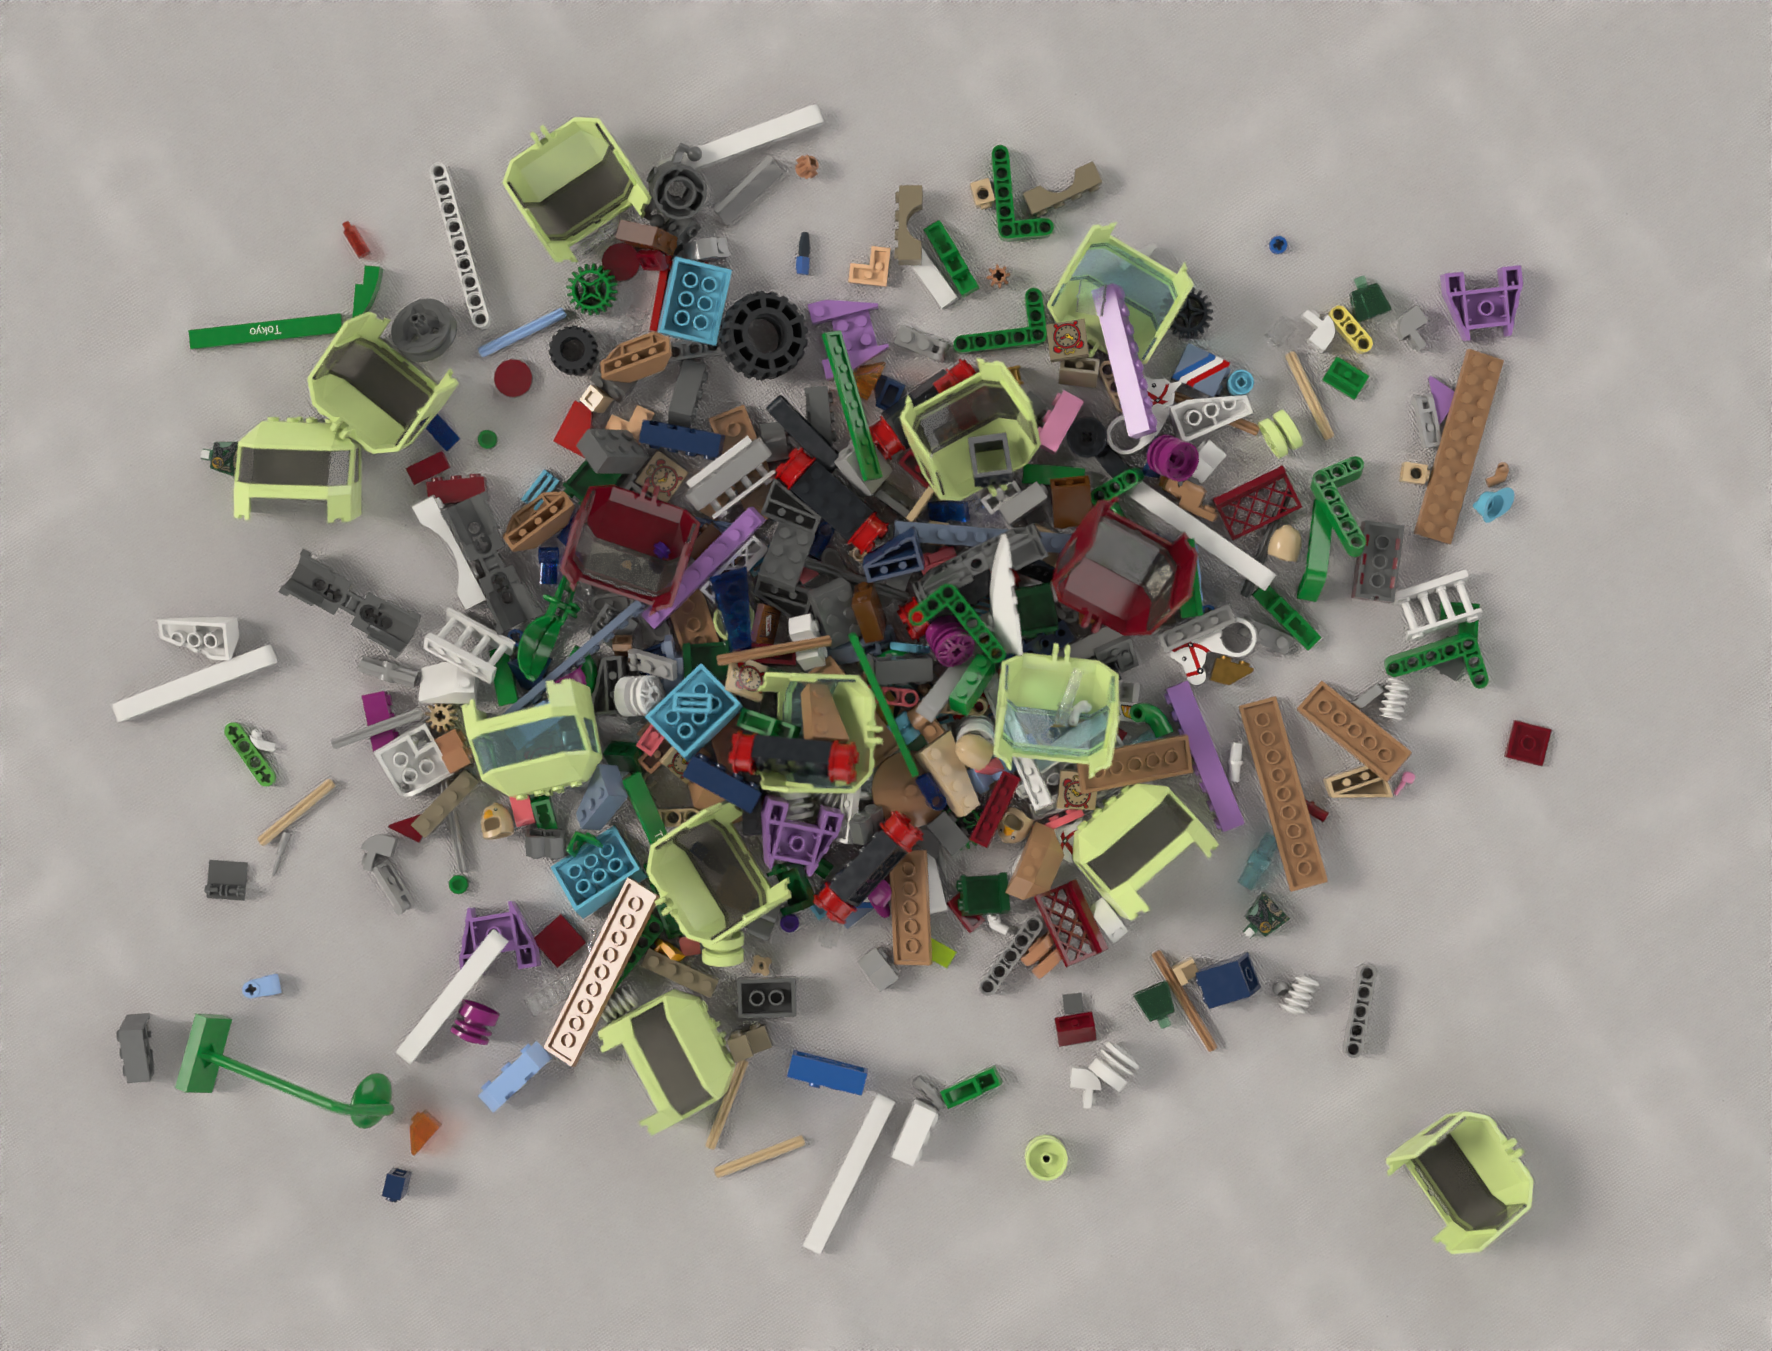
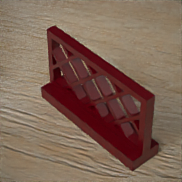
[1212,465,1302,541]
[969,770,1021,849]
[1034,879,1109,968]

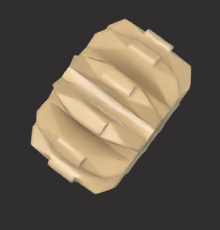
[425,703,458,732]

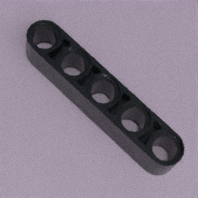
[766,394,839,474]

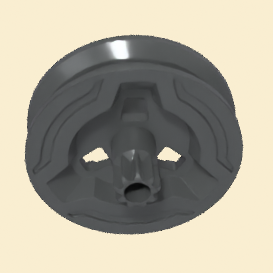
[391,298,457,362]

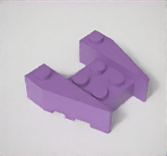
[1440,265,1523,341]
[807,300,889,381]
[761,794,844,876]
[459,901,541,975]

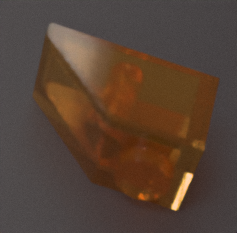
[853,362,886,401]
[410,1109,442,1156]

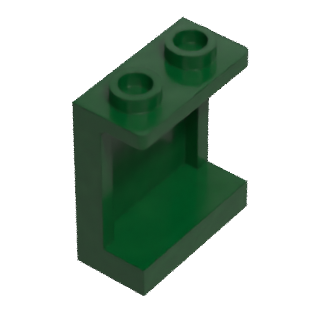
[562,459,623,506]
[1014,582,1059,639]
[682,640,734,681]
[766,861,815,916]
[956,872,1010,916]

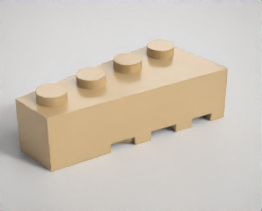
[913,730,980,818]

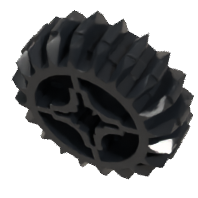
[1161,287,1213,339]

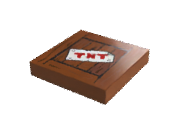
[750,603,781,644]

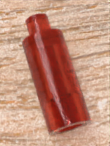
[342,221,371,259]

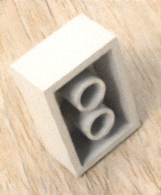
[892,1099,938,1166]

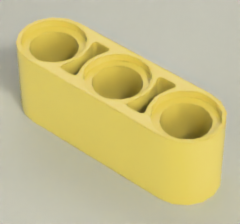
[1328,305,1373,354]

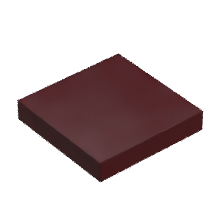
[1504,720,1552,767]
[534,914,586,968]

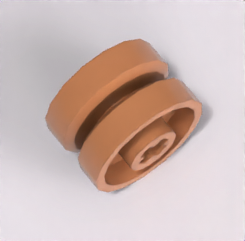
[1020,931,1069,979]

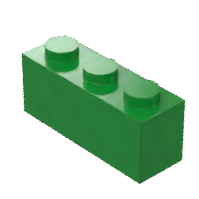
[949,653,995,716]

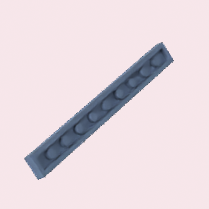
[893,521,1076,553]
[501,600,647,716]

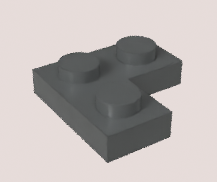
[1093,636,1139,673]

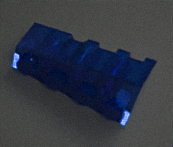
[709,566,752,653]

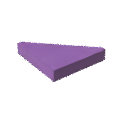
[1428,376,1454,425]

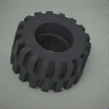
[548,325,599,376]

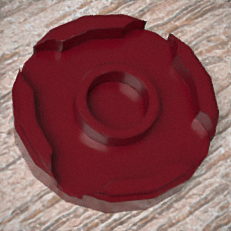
[602,243,640,282]
[494,359,533,398]

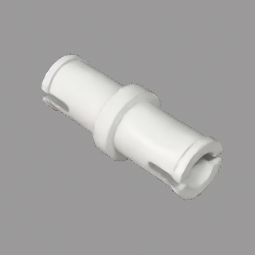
[1227,742,1243,782]

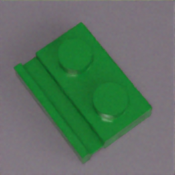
[1321,356,1369,400]

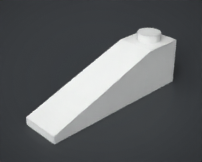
[1169,395,1253,442]
[158,617,239,660]

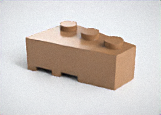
[801,683,849,744]

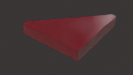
[388,814,423,843]

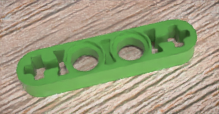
[224,722,276,787]

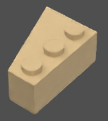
[1323,765,1393,798]

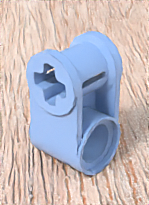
[242,974,282,998]

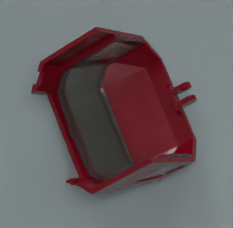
[560,482,701,616]
[1052,496,1198,636]

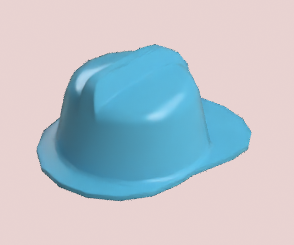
[1473,487,1515,523]

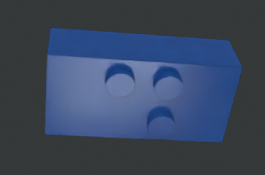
[787,1050,868,1096]

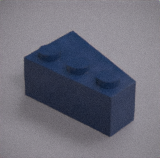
[863,526,925,583]

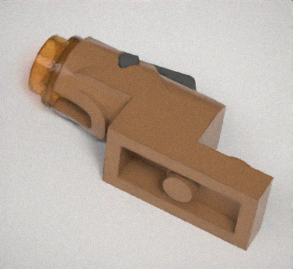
[1158,476,1219,522]

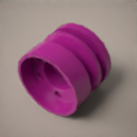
[1147,434,1199,482]
[925,615,975,667]
[450,999,500,1045]

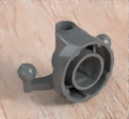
[644,143,707,228]

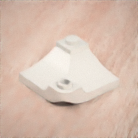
[374,721,453,797]

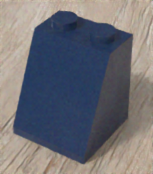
[1196,952,1261,1009]

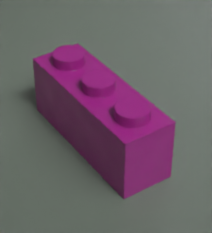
[361,691,400,752]

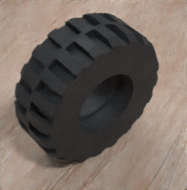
[719,291,808,381]

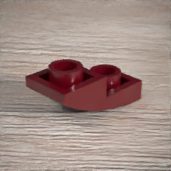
[405,451,451,485]

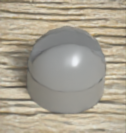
[1272,980,1289,997]

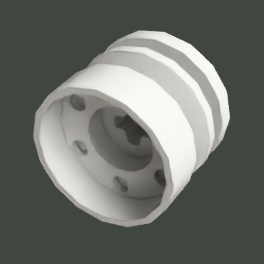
[614,675,664,717]
[956,714,995,756]
[770,783,814,821]
[1088,1041,1140,1092]

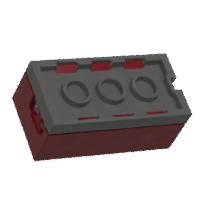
[1351,520,1404,603]

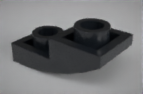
[1095,444,1135,486]

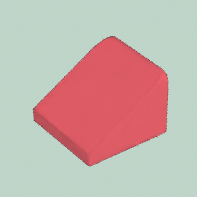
[975,757,1004,775]
[679,936,701,956]

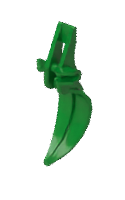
[517,575,581,682]

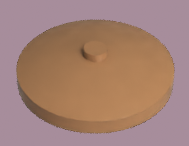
[871,750,946,827]

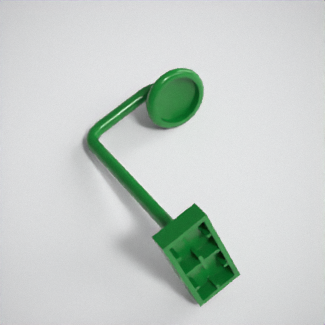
[175,1013,394,1129]

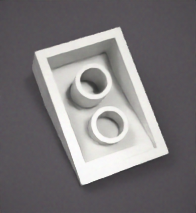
[418,662,479,704]

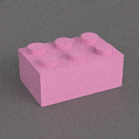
[1038,390,1084,455]

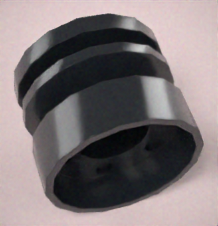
[1067,417,1107,458]

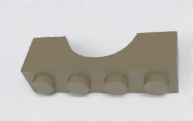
[1022,161,1102,218]
[894,185,923,265]
[411,769,481,838]
[641,947,720,998]

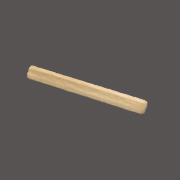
[1285,351,1334,440]
[257,779,335,846]
[705,1060,748,1150]
[714,1135,805,1178]

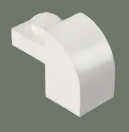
[1300,309,1335,353]
[1089,897,1129,943]
[1069,1066,1101,1109]

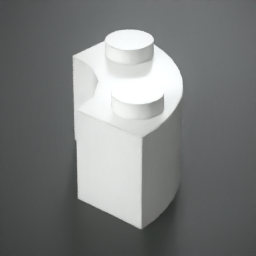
[789,614,828,670]

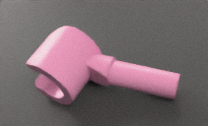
[1393,772,1415,796]

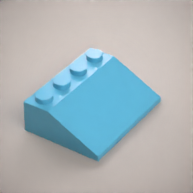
[657,257,732,346]
[645,664,743,762]
[551,825,647,919]

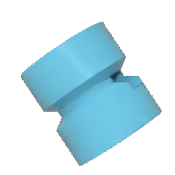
[1226,370,1254,396]
[886,710,921,745]

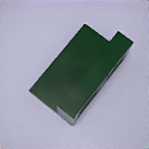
[603,741,643,773]

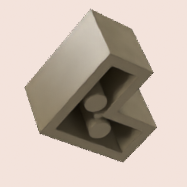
[727,1022,773,1063]

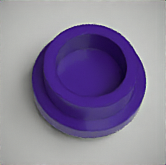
[653,542,671,559]
[780,914,799,933]

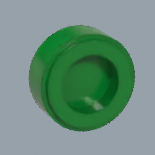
[478,430,498,449]
[449,875,469,894]

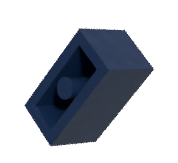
[382,1167,412,1202]

